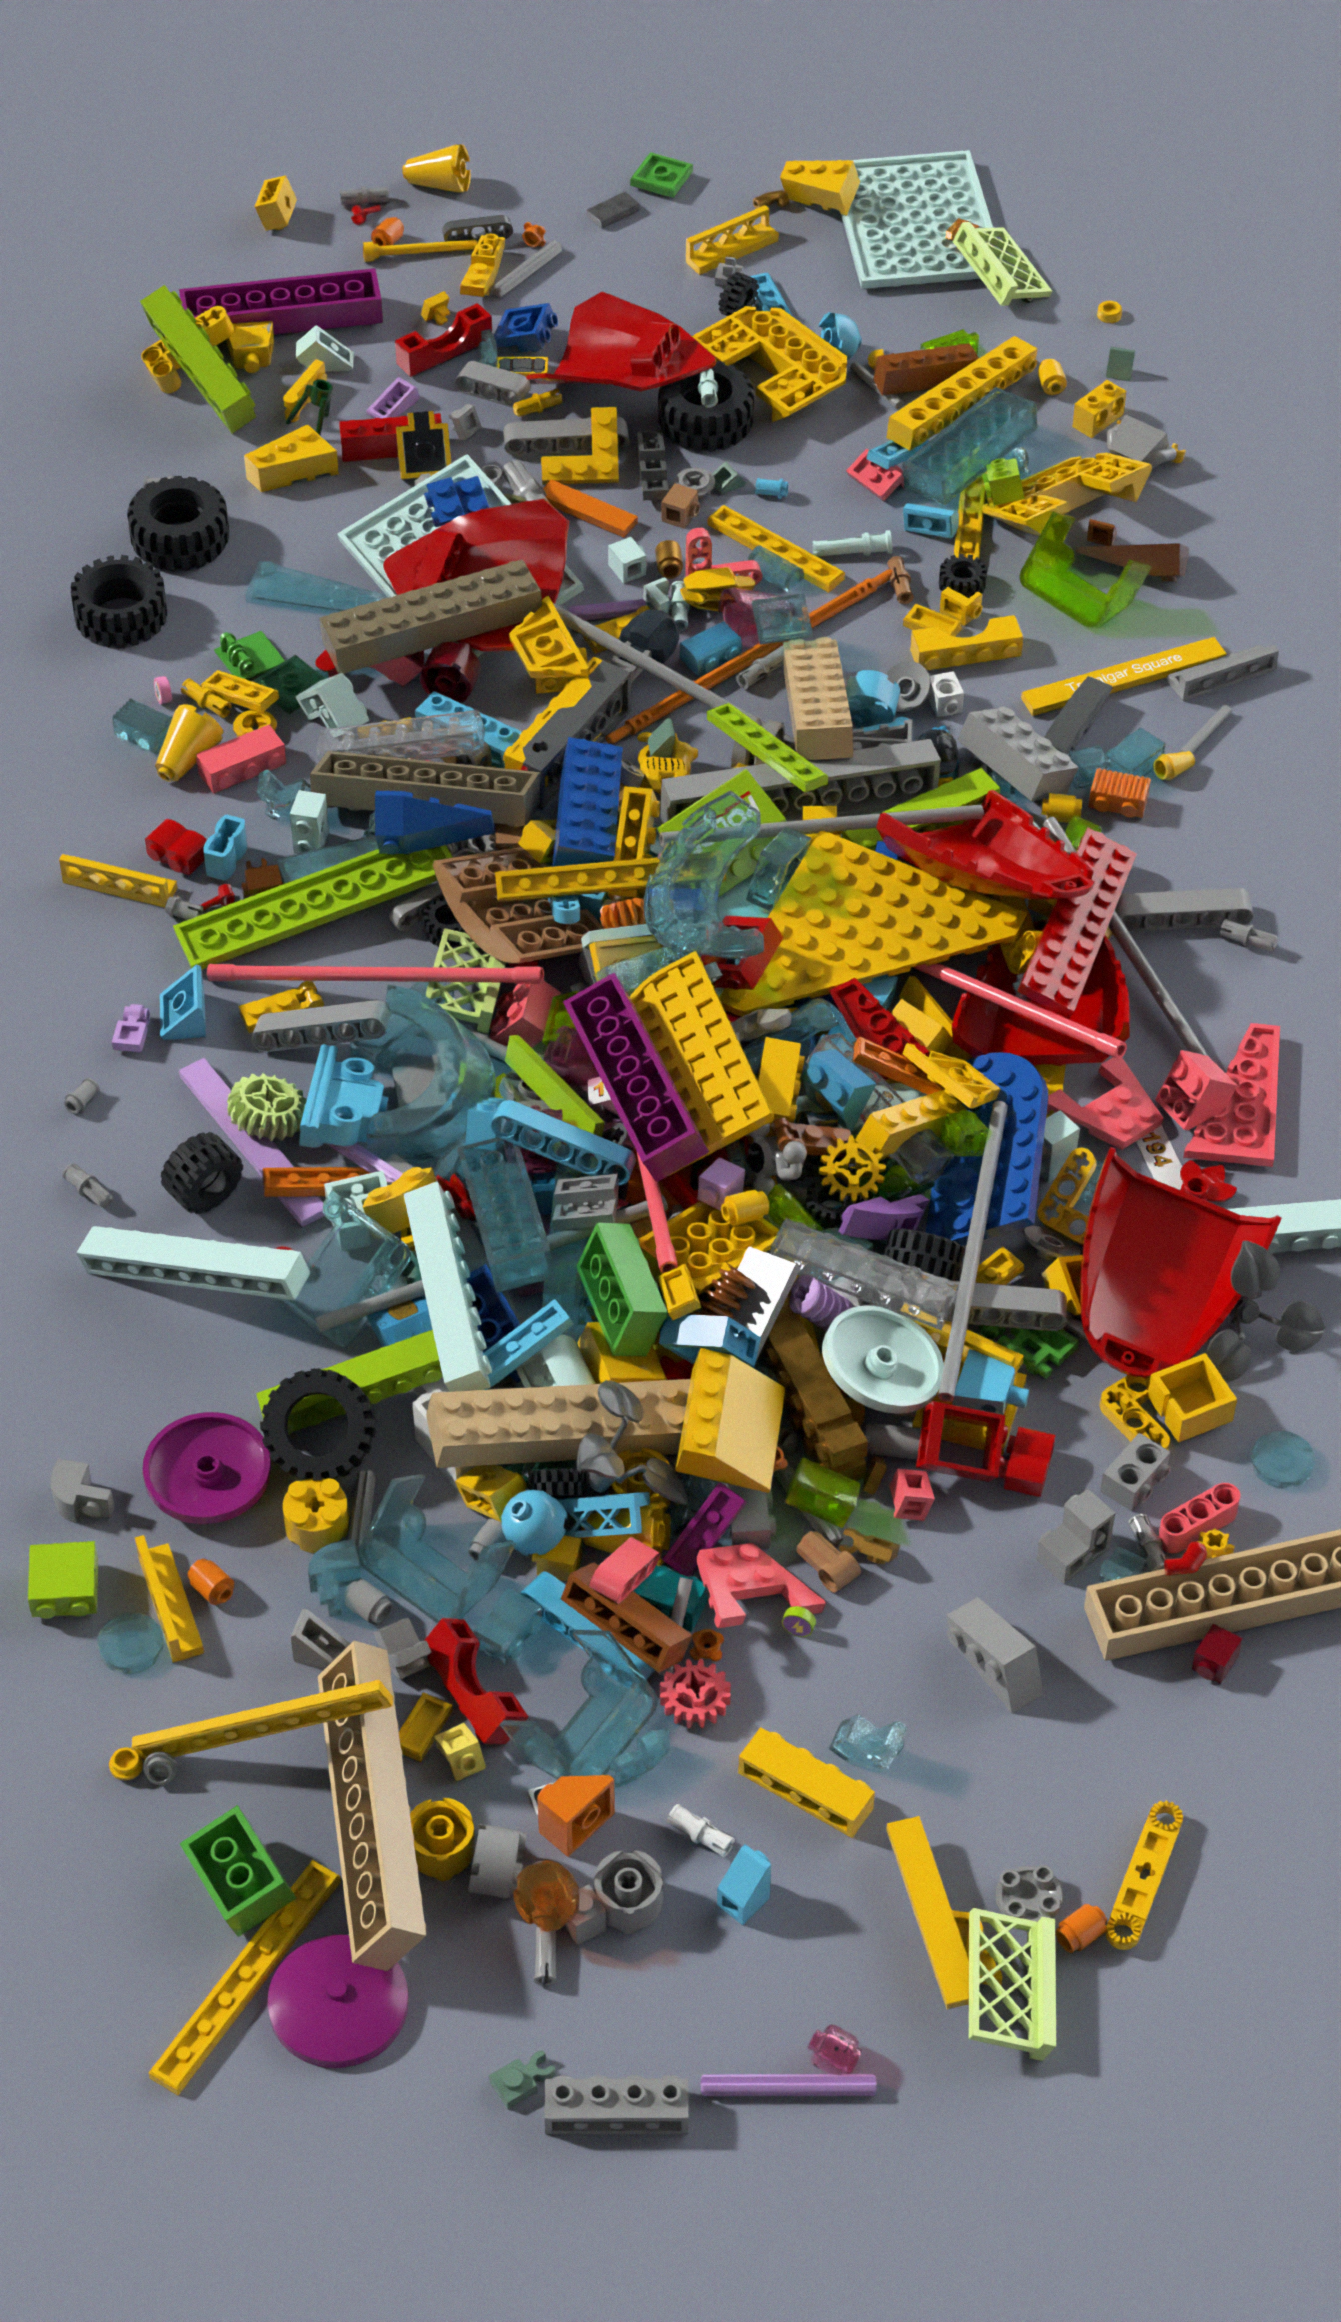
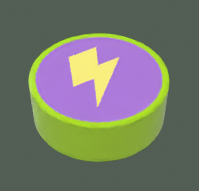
[782,1606,816,1637]

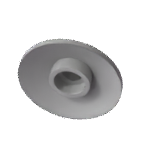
[886,661,931,713]
[1023,1226,1081,1261]

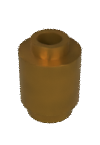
[655,540,683,579]

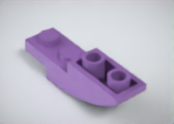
[838,1194,929,1240]

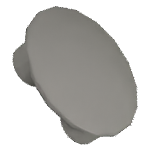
[996,1865,1063,1922]

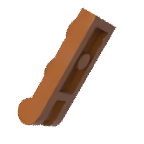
[771,1118,851,1158]

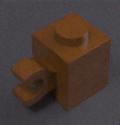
[241,858,283,899]

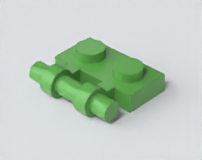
[997,1328,1079,1379]

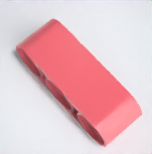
[1158,1483,1240,1554]
[589,1537,660,1604]

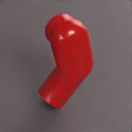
[1164,1541,1207,1576]

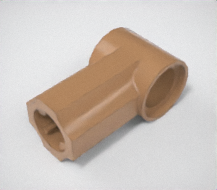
[796,1531,861,1593]

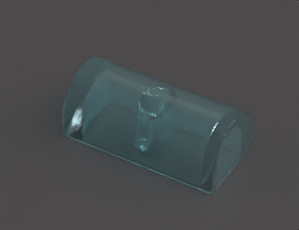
[748,545,804,592]

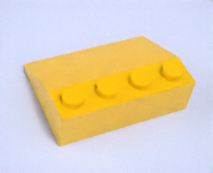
[638,1201,786,1295]
[675,1347,785,1493]

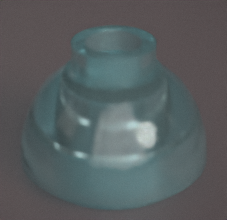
[1004,447,1031,480]

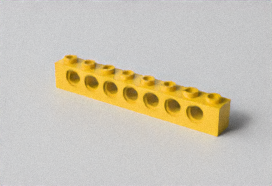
[886,336,1038,451]

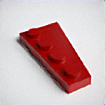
[829,978,930,1083]

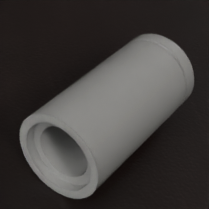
[865,1423,921,1460]

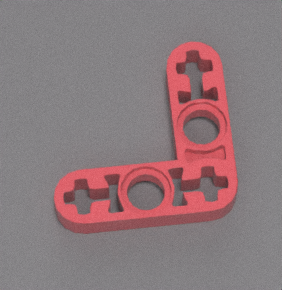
[686,528,763,585]

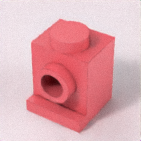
[889,1468,935,1521]

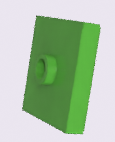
[630,152,693,198]

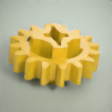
[819,1135,886,1203]

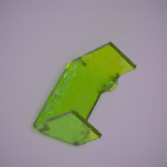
[1019,512,1152,628]

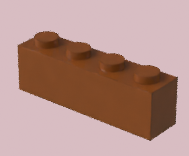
[873,343,979,396]
[561,1562,692,1673]

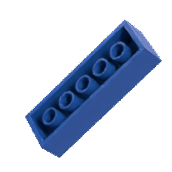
[552,737,623,867]

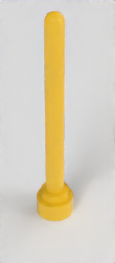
[363,240,478,262]

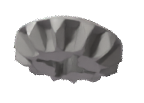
[674,467,715,500]

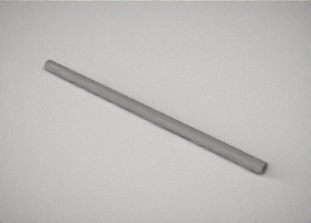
[553,603,796,752]
[659,805,984,847]
[1043,817,1208,1056]
[938,1101,1008,1402]
[315,1195,668,1332]

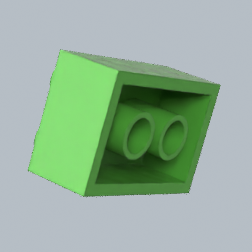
[179,1805,296,1937]

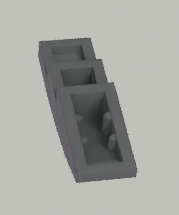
[637,430,669,501]
[1044,676,1112,754]

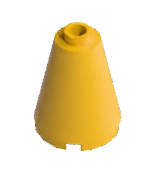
[402,144,471,193]
[155,704,224,782]
[579,1501,671,1566]

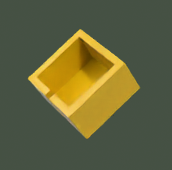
[1147,1353,1237,1443]

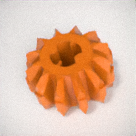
[600,898,650,929]

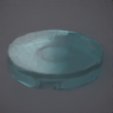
[1251,1431,1315,1488]
[97,1612,164,1674]

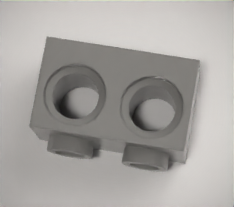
[1100,1433,1171,1511]

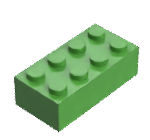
[576,1222,668,1357]

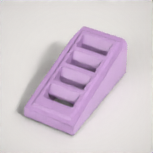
[366,377,420,418]

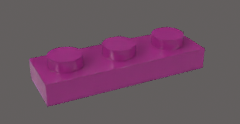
[662,1482,747,1577]

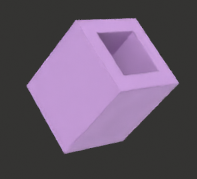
[697,1157,745,1211]

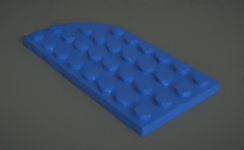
[926,1052,1048,1246]

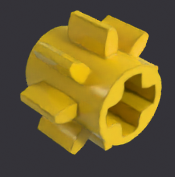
[1197,1528,1235,1559]

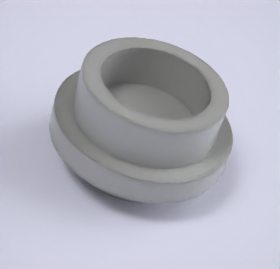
[143,1752,178,1785]

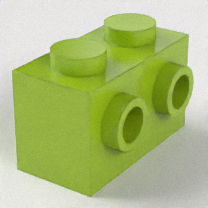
[983,458,1025,506]

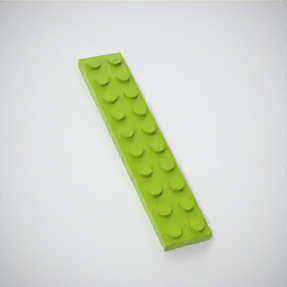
[173,845,453,970]

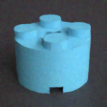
[846,670,900,729]

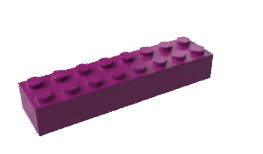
[179,268,383,340]
[563,972,709,1182]

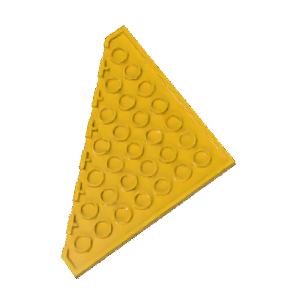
[719,830,1028,1017]

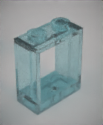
[746,827,812,912]

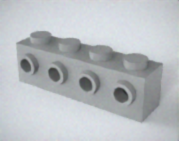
[545,2075,688,2134]

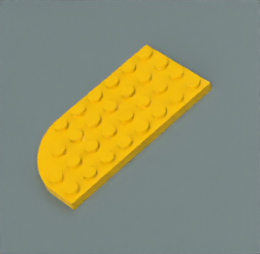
[630,951,775,1177]

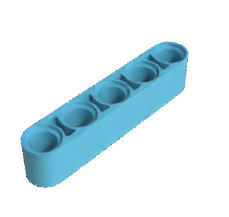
[490,1100,636,1186]
[519,1571,656,1688]

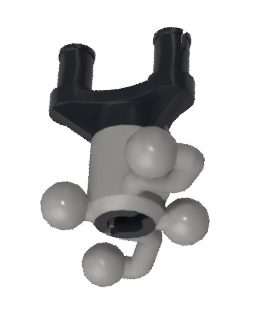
[731,1110,857,1198]

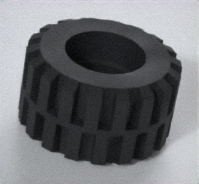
[161,1132,243,1214]
[881,1229,964,1282]

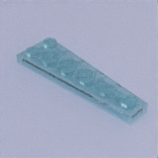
[245,560,388,615]

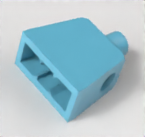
[952,1349,1030,1415]

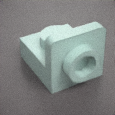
[643,577,670,615]

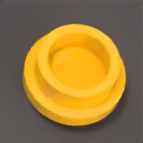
[109,1747,143,1781]

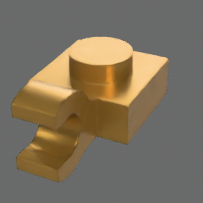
[839,1528,900,1564]

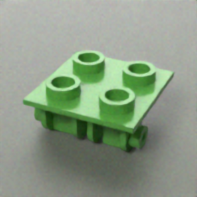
[214,630,286,680]

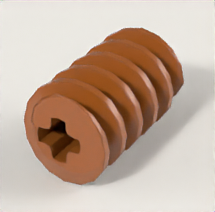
[690,1261,756,1319]

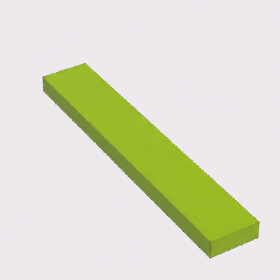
[707,703,828,793]
[505,1035,605,1137]

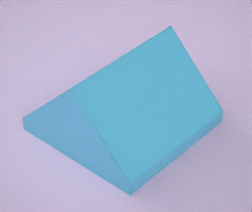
[159,964,206,1040]

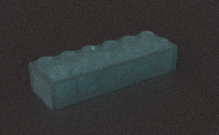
[902,387,1038,506]
[457,1137,557,1293]

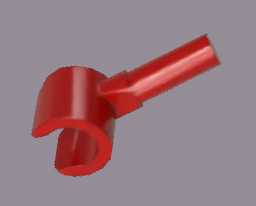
[351,205,381,225]
[198,884,235,911]

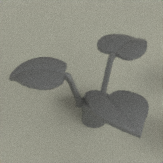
[1205,1241,1325,1381]
[577,1380,688,1505]

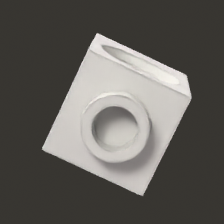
[927,671,964,718]

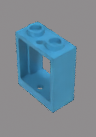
[659,1314,761,1367]

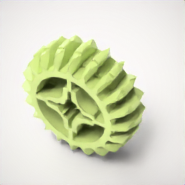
[227,1073,307,1142]

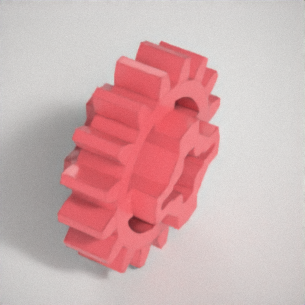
[660,1659,731,1728]

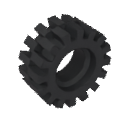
[718,272,759,316]
[939,554,987,598]
[424,896,467,948]
[805,1176,860,1233]
[528,1469,587,1499]

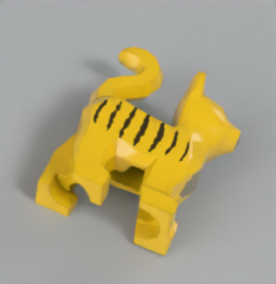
[637,732,698,795]

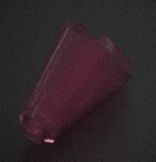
[718,587,795,639]
[543,1026,600,1087]

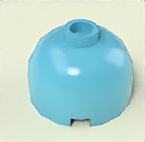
[818,312,862,361]
[501,1490,567,1556]

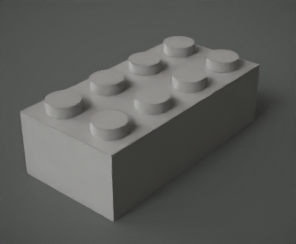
[957,707,1079,801]

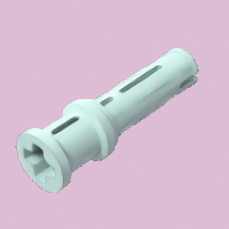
[812,530,892,557]

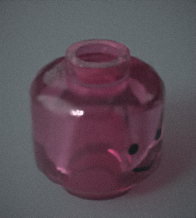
[807,2024,862,2075]

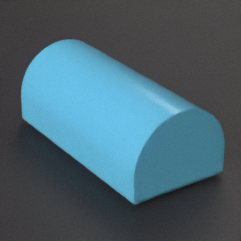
[903,503,959,538]

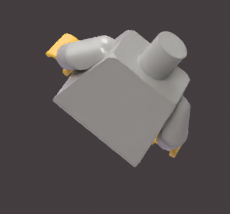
[1107,414,1186,468]

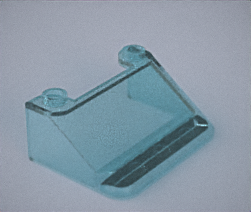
[267,1191,411,1346]

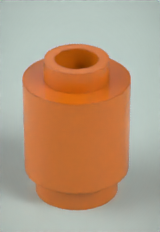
[371,217,404,246]
[188,1558,235,1605]
[1055,1904,1107,1953]

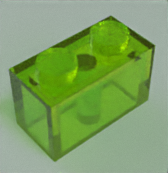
[785,1458,860,1528]

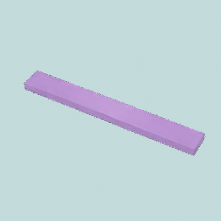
[179,1058,328,1228]

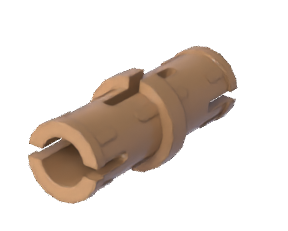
[887,556,914,604]

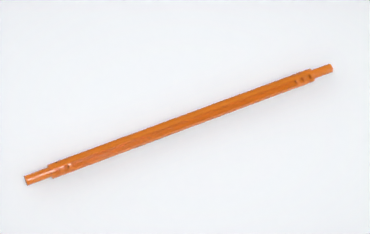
[605,569,892,745]

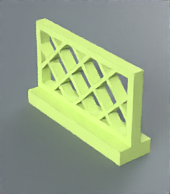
[953,222,1053,306]
[422,928,507,1034]
[969,1908,1056,2061]

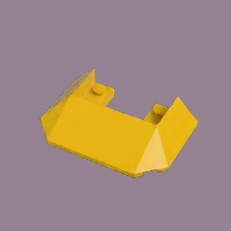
[692,306,847,423]
[982,452,1152,540]

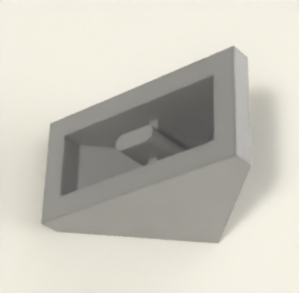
[291,1609,351,1670]

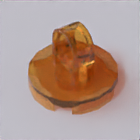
[513,1860,580,1932]

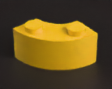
[362,1167,437,1238]

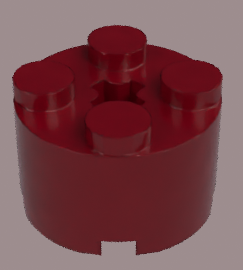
[420,642,481,703]

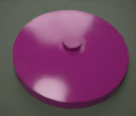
[143,1412,271,1524]
[268,1934,409,2068]

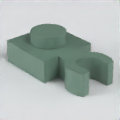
[489,2051,555,2109]

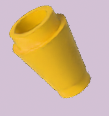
[1153,751,1195,781]

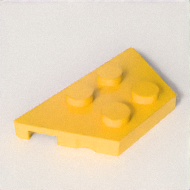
[509,596,590,678]
[902,1043,1000,1108]

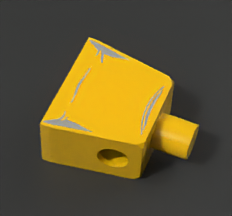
[227,321,274,373]

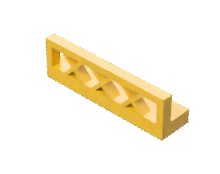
[686,205,779,275]
[59,854,178,908]
[900,1305,1024,1374]
[135,1535,204,1663]

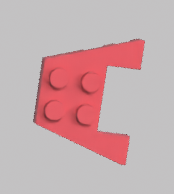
[1047,1057,1163,1150]
[696,1543,826,1628]

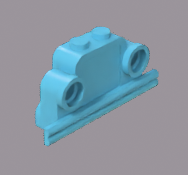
[299,1044,388,1148]

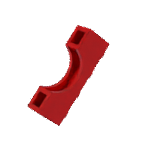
[395,303,493,377]
[424,1618,529,1744]

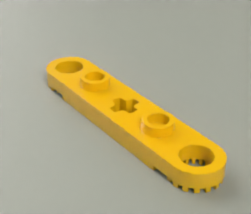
[1106,1800,1183,1950]

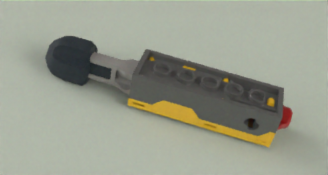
[503,609,679,810]

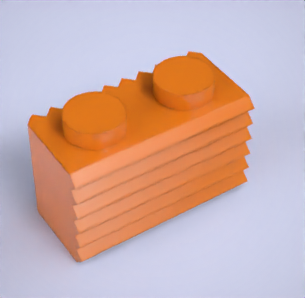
[1088,768,1151,818]

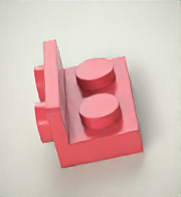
[846,449,908,501]

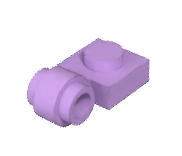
[111,1004,150,1052]

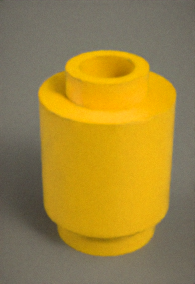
[1037,359,1067,395]
[1041,793,1082,823]
[721,1190,769,1226]

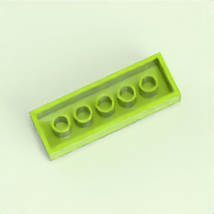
[140,285,256,434]

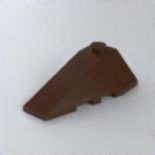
[1076,543,1189,582]

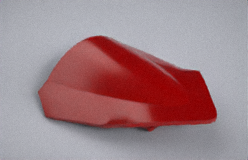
[526,291,716,392]
[383,498,570,652]

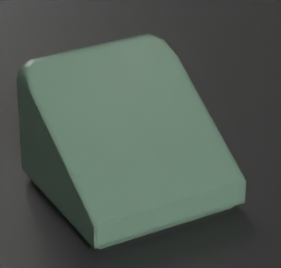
[1106,346,1135,381]
[712,461,746,494]
[648,718,675,757]

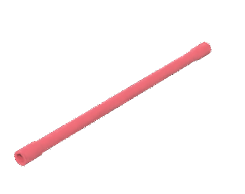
[913,963,1127,1059]
[207,964,544,984]
[636,1151,678,1274]

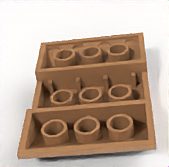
[433,847,604,963]

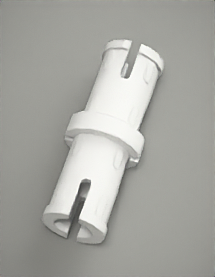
[667,1804,735,1858]

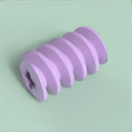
[789,1275,853,1332]

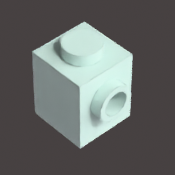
[608,537,646,584]

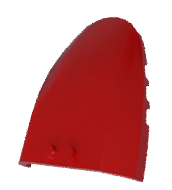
[876,790,1095,899]
[951,920,1130,1066]
[1080,1147,1282,1378]

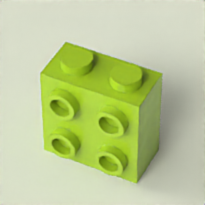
[28,1541,98,1619]

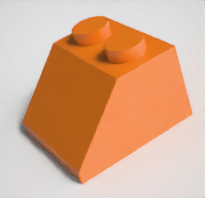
[537,1775,615,1857]

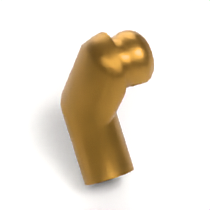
[753,190,790,209]

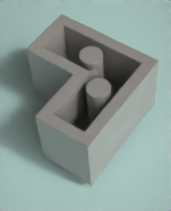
[1037,1489,1115,1584]

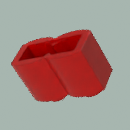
[145,819,208,875]
[999,1427,1056,1497]

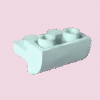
[516,1335,596,1388]

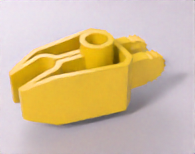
[680,567,756,612]

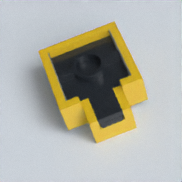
[396,411,451,479]

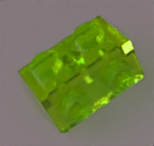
[767,1184,827,1248]

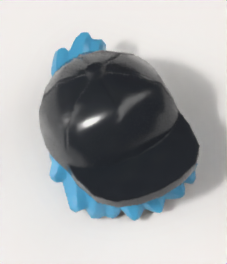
[917,725,959,779]

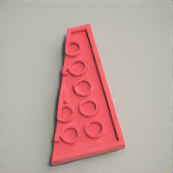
[1183,1023,1280,1167]

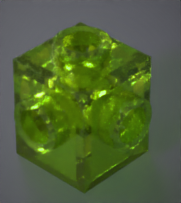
[941,1110,989,1157]

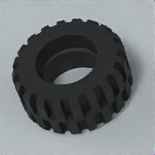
[658,361,754,452]
[127,476,229,571]

